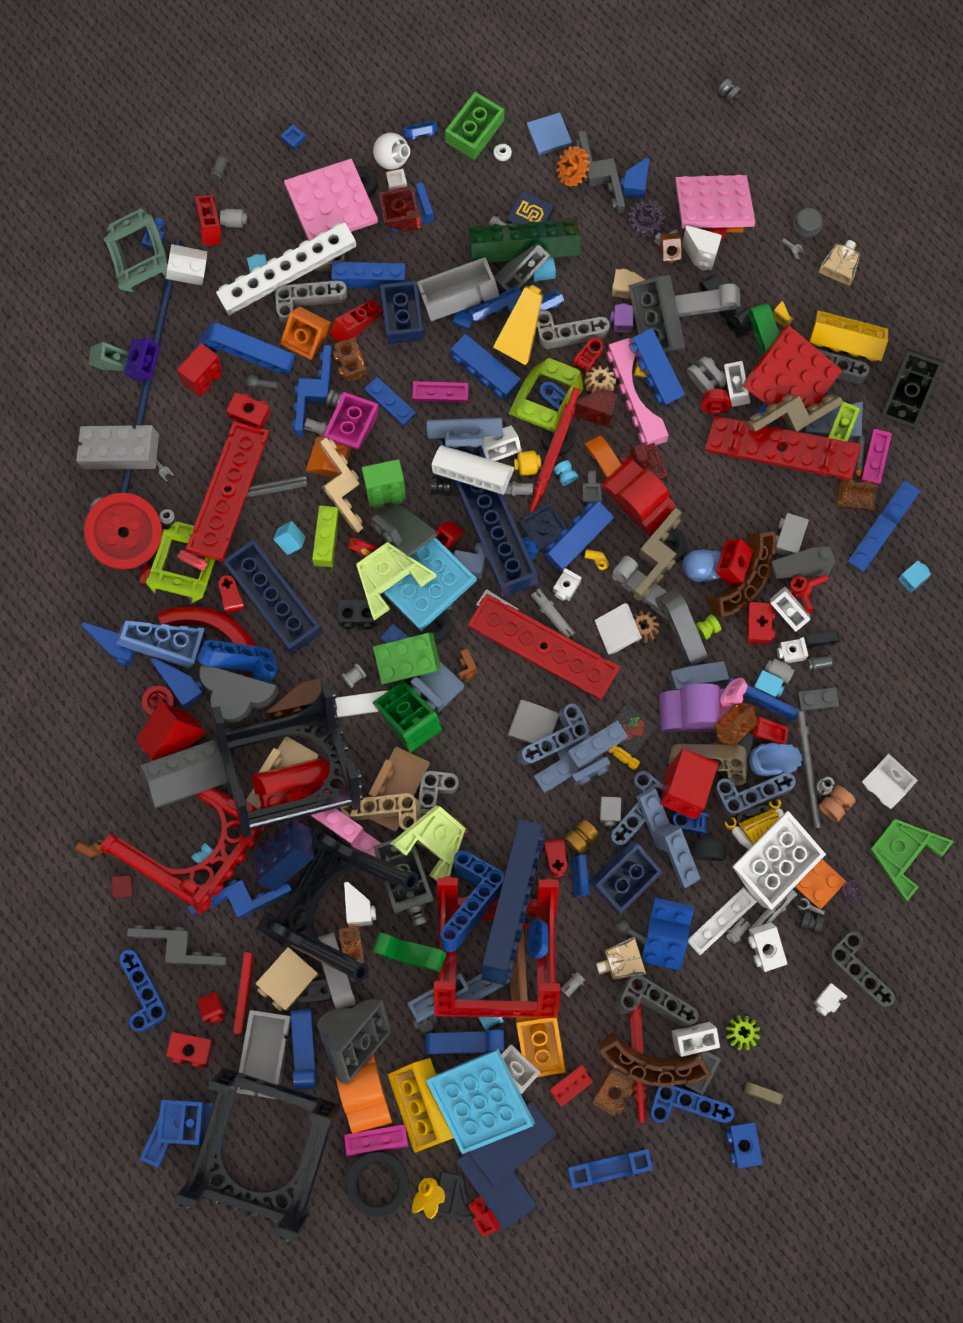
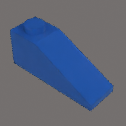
[82,622,137,666]
[151,658,204,709]

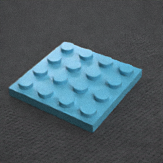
[383,538,477,631]
[426,1049,535,1154]

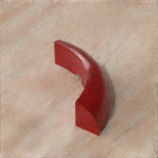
[156,606,257,646]

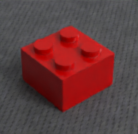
[177,343,223,397]

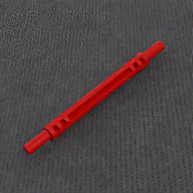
[528,387,581,513]
[629,982,647,1123]

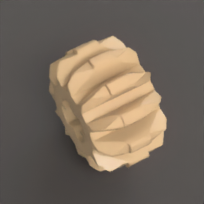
[584,365,616,398]

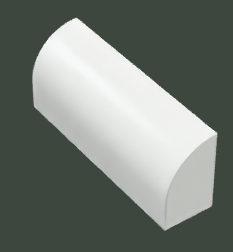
[431,445,514,495]

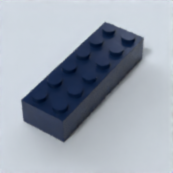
[223,539,322,655]

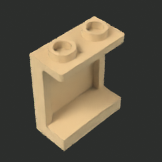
[256,947,319,1012]

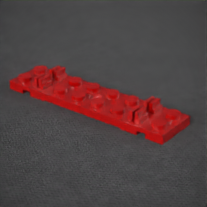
[705,416,861,481]
[186,421,269,562]
[468,594,620,701]

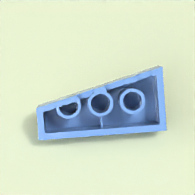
[115,621,204,669]

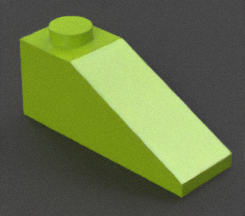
[827,402,860,441]

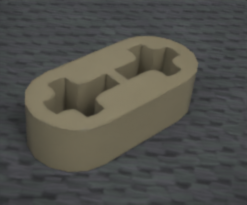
[744,1082,784,1105]

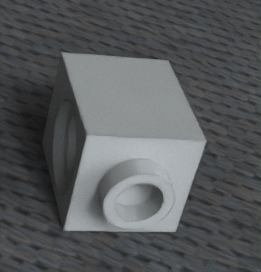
[600,797,621,827]

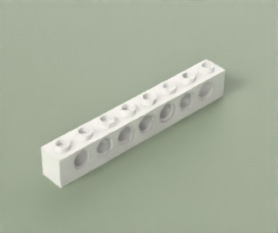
[216,222,356,315]

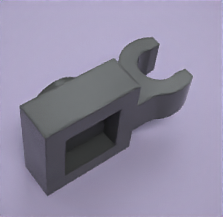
[582,471,602,503]

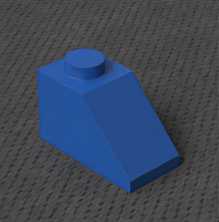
[620,158,650,198]

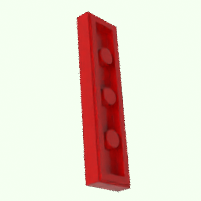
[233,952,254,1035]

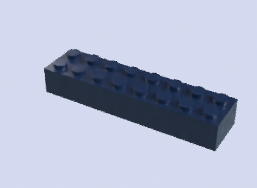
[482,819,545,985]

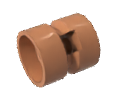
[819,785,856,822]

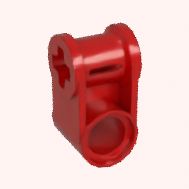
[572,338,603,374]
[218,575,245,614]
[544,838,567,878]

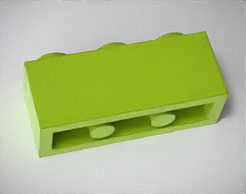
[312,506,340,567]

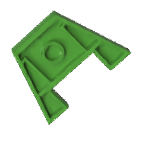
[870,819,954,902]

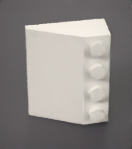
[732,811,826,910]

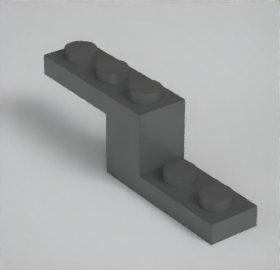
[575,131,625,215]
[127,925,228,967]

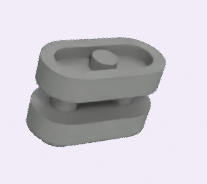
[686,356,727,394]

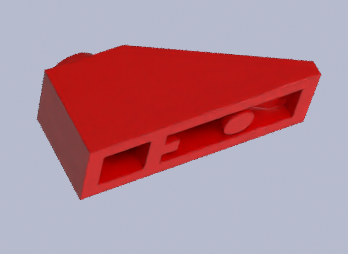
[195,195,221,246]

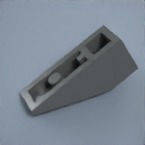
[494,243,550,291]
[771,547,835,579]

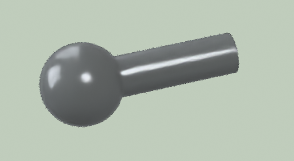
[245,374,279,389]
[615,919,646,945]

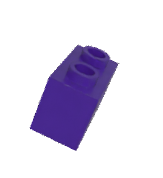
[123,337,160,381]

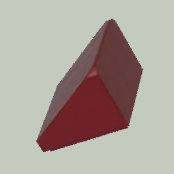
[111,876,133,898]

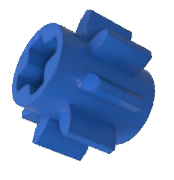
[522,536,539,560]

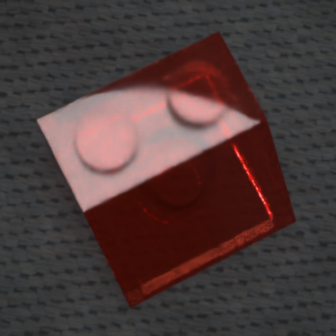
[378,186,421,232]
[574,389,618,428]

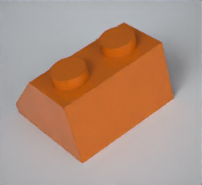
[280,306,331,360]
[306,436,352,478]

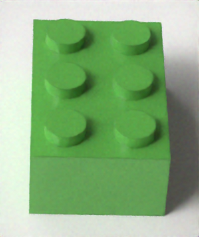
[445,92,505,160]
[362,459,406,508]
[373,633,442,684]

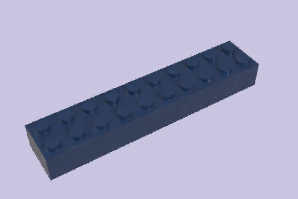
[435,417,538,597]

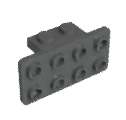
[370,504,437,556]

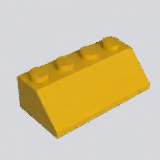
[810,310,888,361]
[387,1058,454,1153]

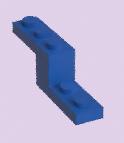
[467,287,564,321]
[292,345,332,437]
[848,480,921,572]
[188,879,292,919]

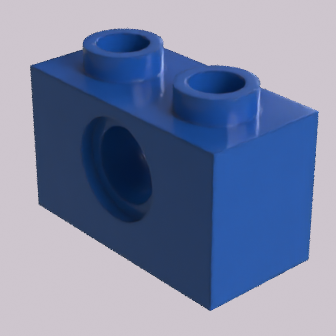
[726,1123,763,1169]

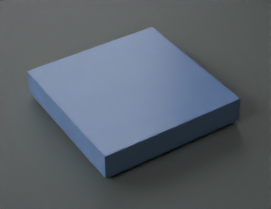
[526,112,572,156]

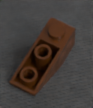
[268,678,321,719]

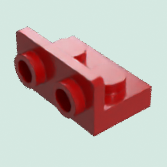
[549,1065,593,1106]

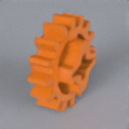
[556,146,590,187]

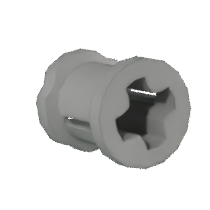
[342,663,367,688]

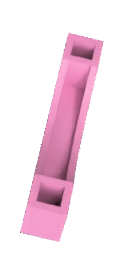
[606,338,669,448]

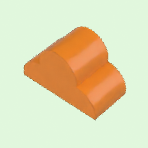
[335,1054,392,1134]

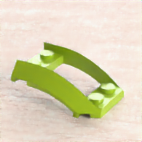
[509,358,584,433]
[146,522,215,603]

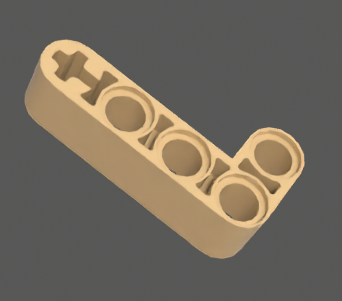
[341,793,421,830]

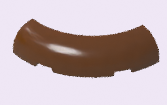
[707,531,776,617]
[599,1031,711,1087]

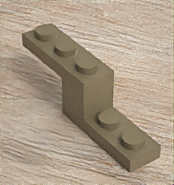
[746,394,843,432]
[633,508,682,601]

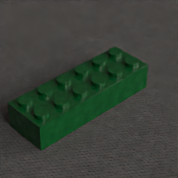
[469,218,581,263]

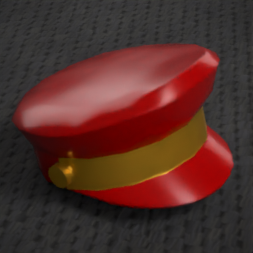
[347,538,380,558]

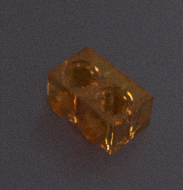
[332,338,367,383]

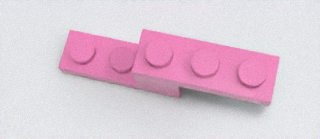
[310,809,381,857]

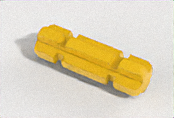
[608,745,640,770]

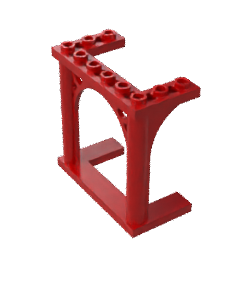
[434,876,560,1018]

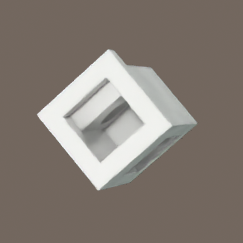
[553,568,582,601]
[777,637,808,664]
[814,983,847,1016]

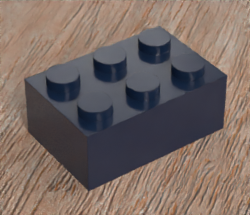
[380,281,424,344]
[255,819,314,891]
[588,841,663,913]

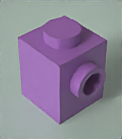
[610,303,633,333]

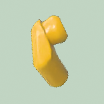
[584,549,609,570]

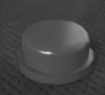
[793,208,823,238]

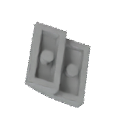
[507,700,559,750]

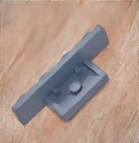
[427,418,503,448]

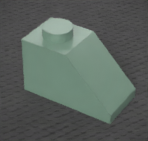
[88,342,129,371]

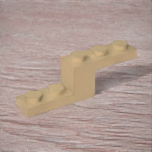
[318,438,363,533]

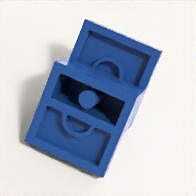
[641,898,694,971]
[157,1100,225,1146]

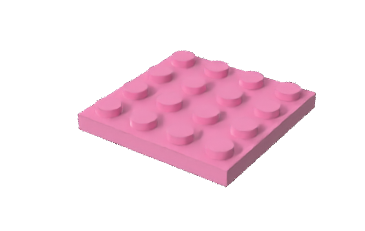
[284,159,378,241]
[675,175,755,228]

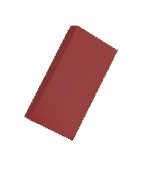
[752,717,789,745]

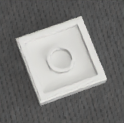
[595,604,641,655]

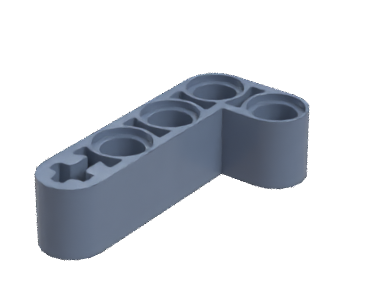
[517,704,589,765]
[610,771,663,848]
[715,773,796,817]

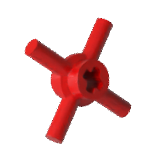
[773,574,829,613]

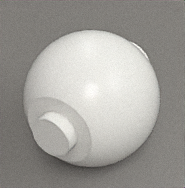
[373,133,410,170]

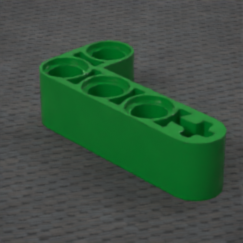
[749,303,779,356]
[372,932,447,973]

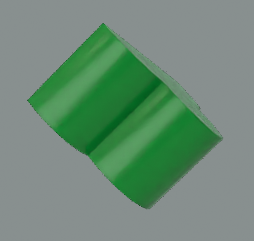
[372,680,442,753]

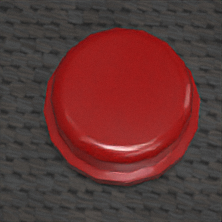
[701,389,732,414]
[142,685,174,716]

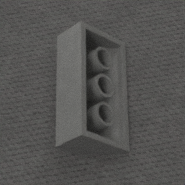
[628,275,685,353]
[139,740,228,809]

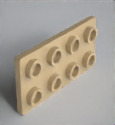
[246,736,319,809]

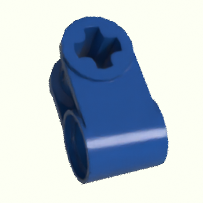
[670,812,709,835]

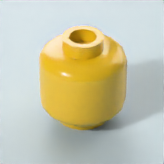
[514,451,541,476]

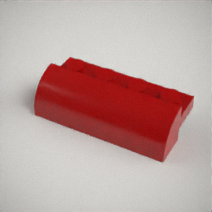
[252,758,332,809]

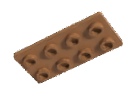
[367,747,430,832]

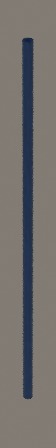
[120,239,182,493]

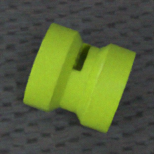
[695,615,721,641]

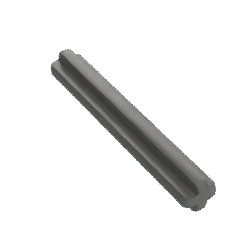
[246,476,307,498]

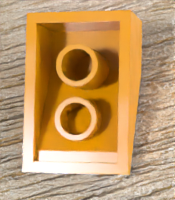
[516,1018,566,1077]

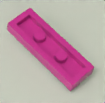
[412,381,468,403]
[861,429,892,486]
[344,1124,408,1157]

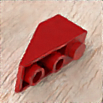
[330,299,383,346]

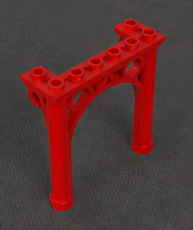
[100,788,268,916]

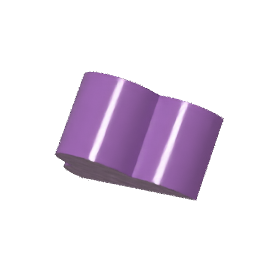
[659,684,738,733]

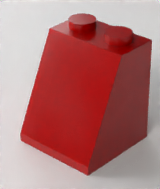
[136,701,206,761]
[660,748,718,820]

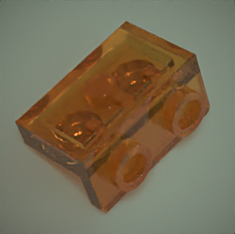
[836,480,878,512]

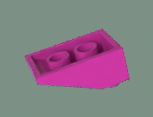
[323,392,378,450]

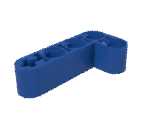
[197,640,278,684]
[119,950,168,1032]
[291,1008,318,1090]
[425,1030,504,1055]
[649,1086,734,1123]

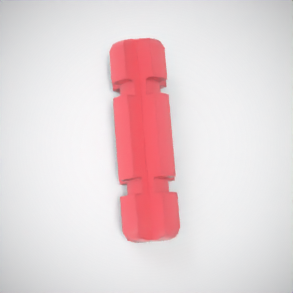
[177,550,208,570]

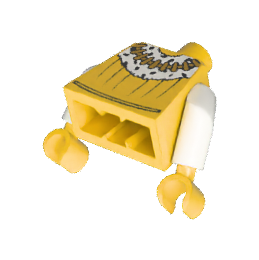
[725,799,784,850]

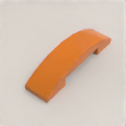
[584,435,621,478]

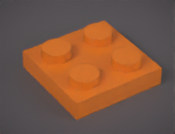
[794,859,847,909]

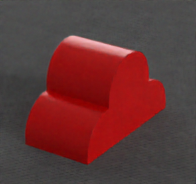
[600,459,678,537]

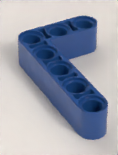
[196,323,295,375]
[441,851,504,952]

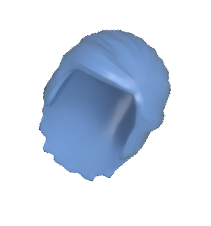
[682,549,721,582]
[748,743,803,777]

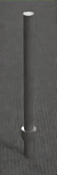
[797,711,821,828]

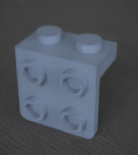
[411,662,464,713]
[557,735,610,786]

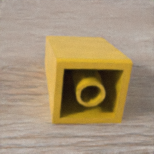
[493,285,543,365]

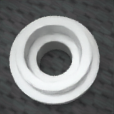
[494,144,512,161]

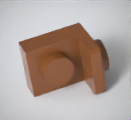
[458,649,477,681]

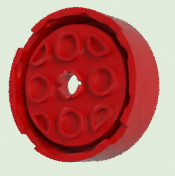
[84,493,162,570]

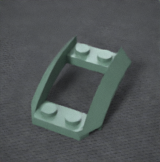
[104,208,168,292]

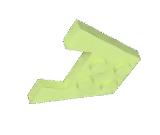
[356,542,437,620]
[390,805,466,882]

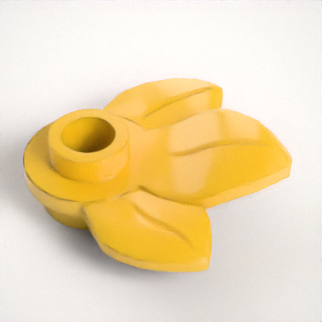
[412,1178,445,1219]

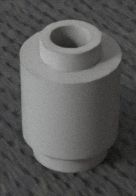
[220,209,247,228]
[765,658,795,684]

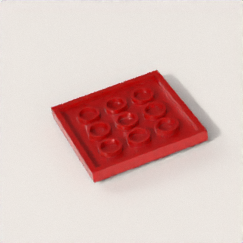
[741,325,842,421]

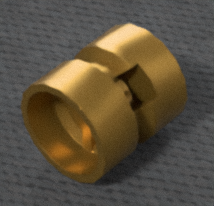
[563,818,600,855]

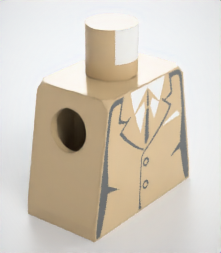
[819,240,860,286]
[596,937,646,980]

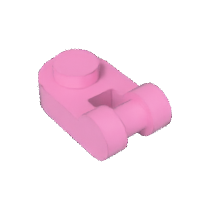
[720,678,748,707]

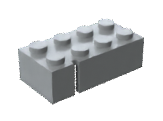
[417,257,500,321]
[76,425,159,469]
[236,1010,291,1099]

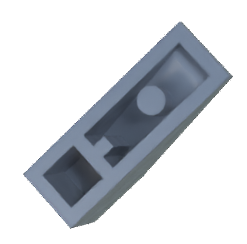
[669,661,729,690]

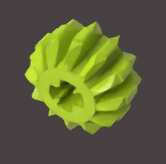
[726,1016,760,1050]

